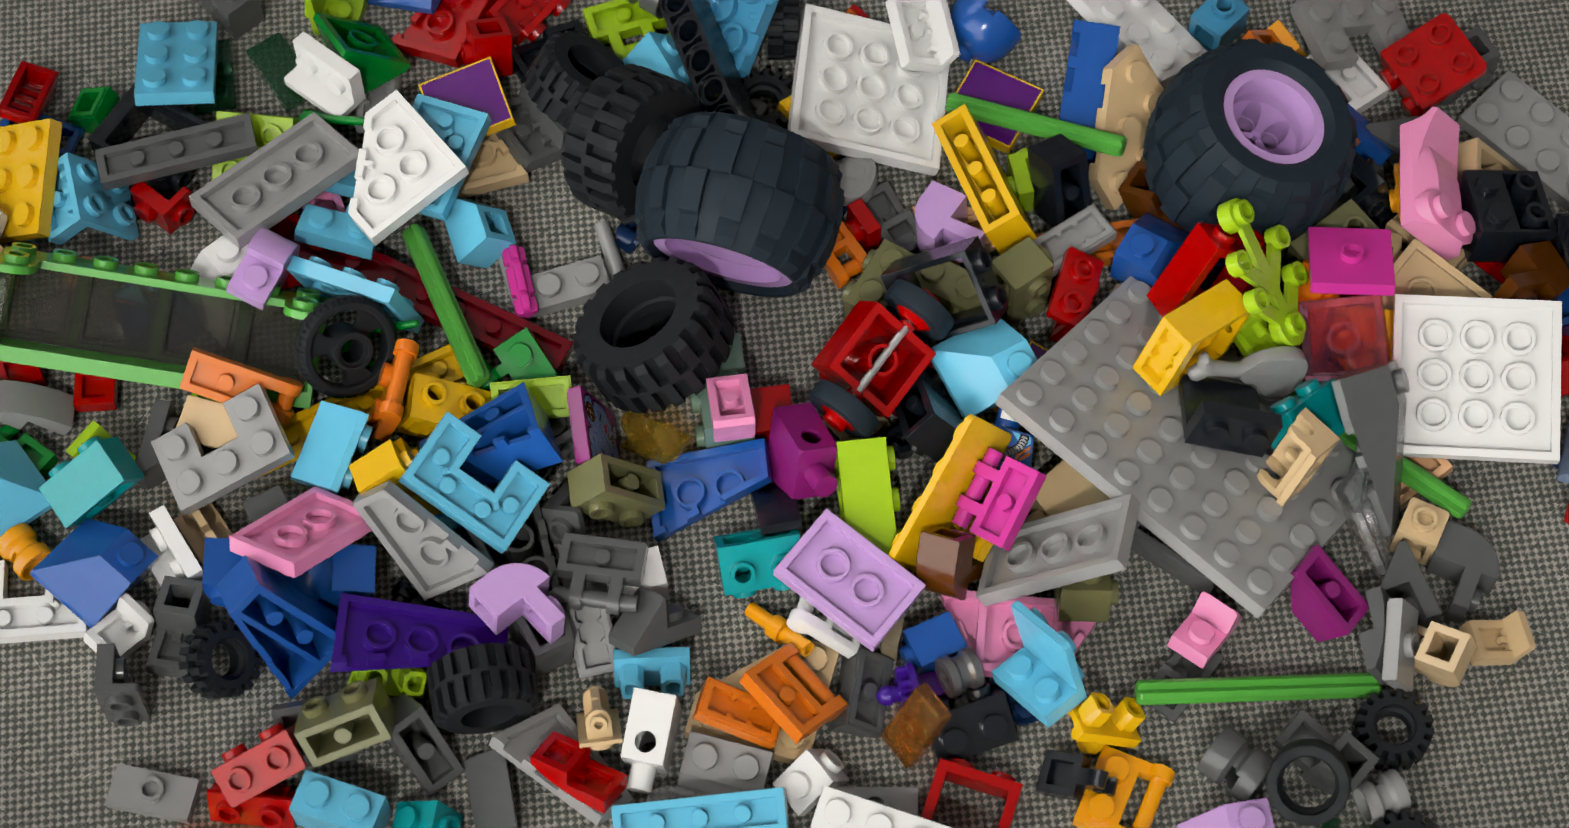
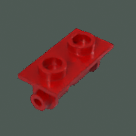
[206,782,296,828]

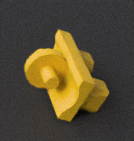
[1067,692,1145,755]

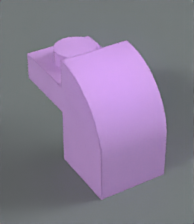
[915,181,986,262]
[226,227,300,311]
[469,563,565,645]

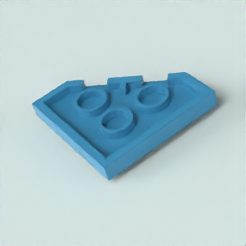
[707,0,779,79]

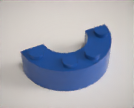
[202,537,376,614]

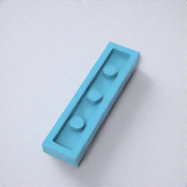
[611,787,789,828]

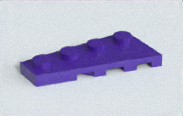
[330,593,509,672]

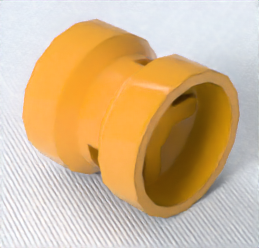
[0,523,52,581]

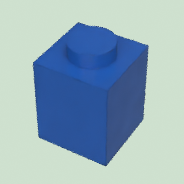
[899,611,968,675]

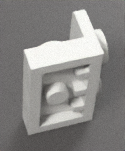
[284,31,366,116]
[140,505,203,586]

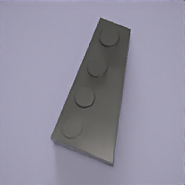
[461,501,574,677]

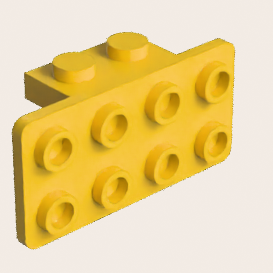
[888,414,1011,573]

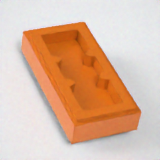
[692,676,781,750]

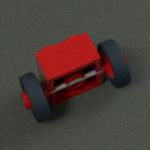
[808,279,954,439]

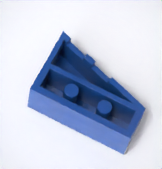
[1059,20,1120,164]
[418,382,563,486]
[216,555,337,700]

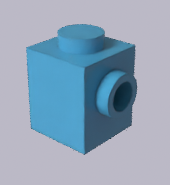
[1188,0,1250,51]

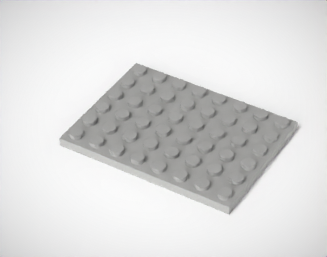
[995,276,1371,619]

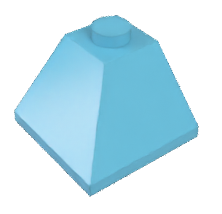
[931,319,1038,419]
[0,440,52,537]

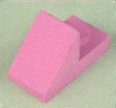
[706,373,756,442]
[1167,590,1243,669]

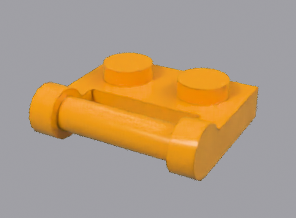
[1072,745,1176,828]

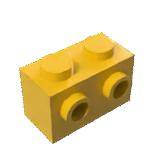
[396,372,491,439]

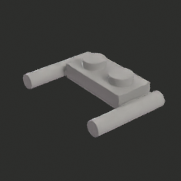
[498,220,626,321]

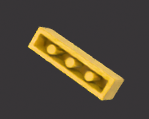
[931,104,1037,255]

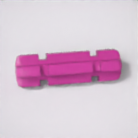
[501,244,539,319]

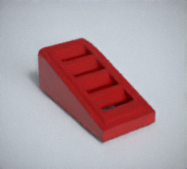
[0,60,59,123]

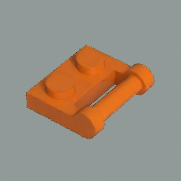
[368,338,420,442]
[739,642,849,744]

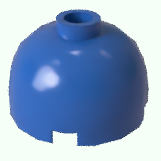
[950,0,1022,64]

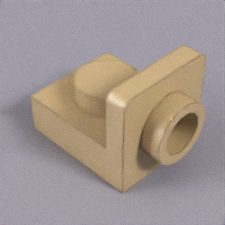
[1388,497,1450,566]

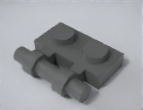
[552,532,648,615]

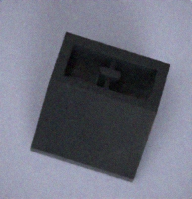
[1458,170,1558,262]

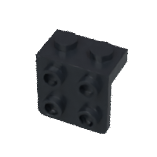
[1178,374,1283,457]

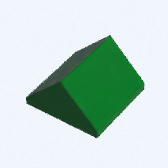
[313,12,411,94]

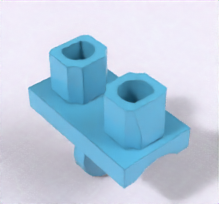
[613,646,691,699]

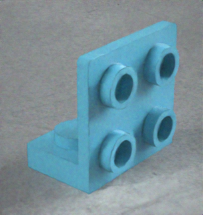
[48,152,139,245]
[991,600,1087,728]

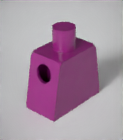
[768,402,837,500]

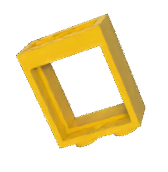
[1132,279,1250,396]

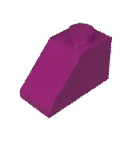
[1291,544,1369,642]

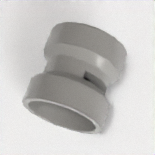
[1352,768,1411,825]

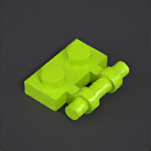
[582,0,670,61]

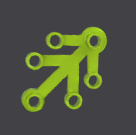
[1217,198,1308,347]

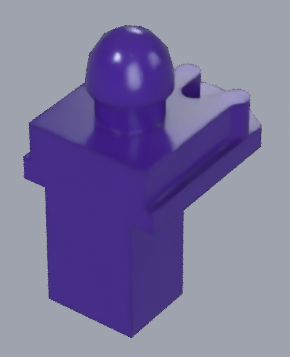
[876,662,947,714]

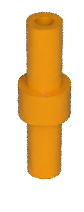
[745,602,814,657]

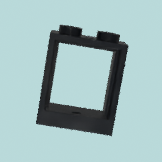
[88,83,207,200]
[880,236,1009,344]

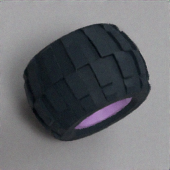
[1143,39,1358,244]
[635,112,844,298]

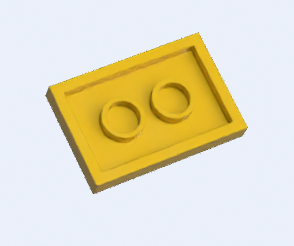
[0,118,62,244]

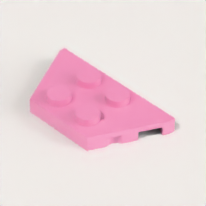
[941,590,1096,677]

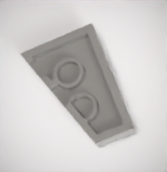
[352,481,494,600]
[489,703,635,826]

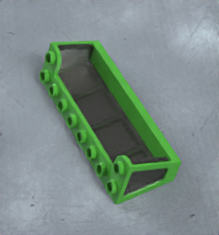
[0,242,329,409]

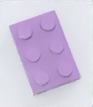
[773,508,926,652]

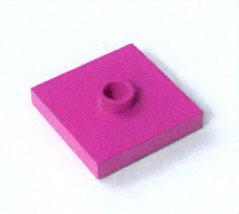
[1307,227,1396,296]

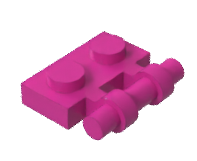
[952,447,1047,551]

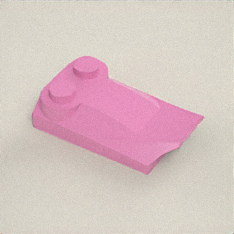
[1400,107,1476,261]

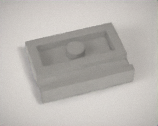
[675,731,774,797]

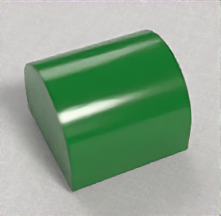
[67,86,120,134]

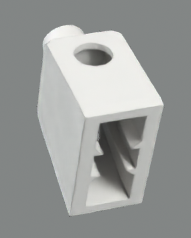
[621,687,683,794]

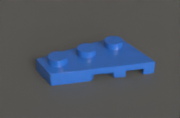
[646,438,772,542]

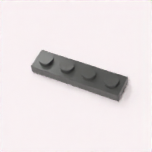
[95,113,258,191]

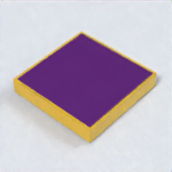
[419,57,516,137]
[945,60,1044,154]

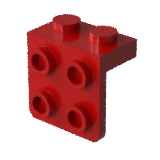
[1379,13,1487,117]

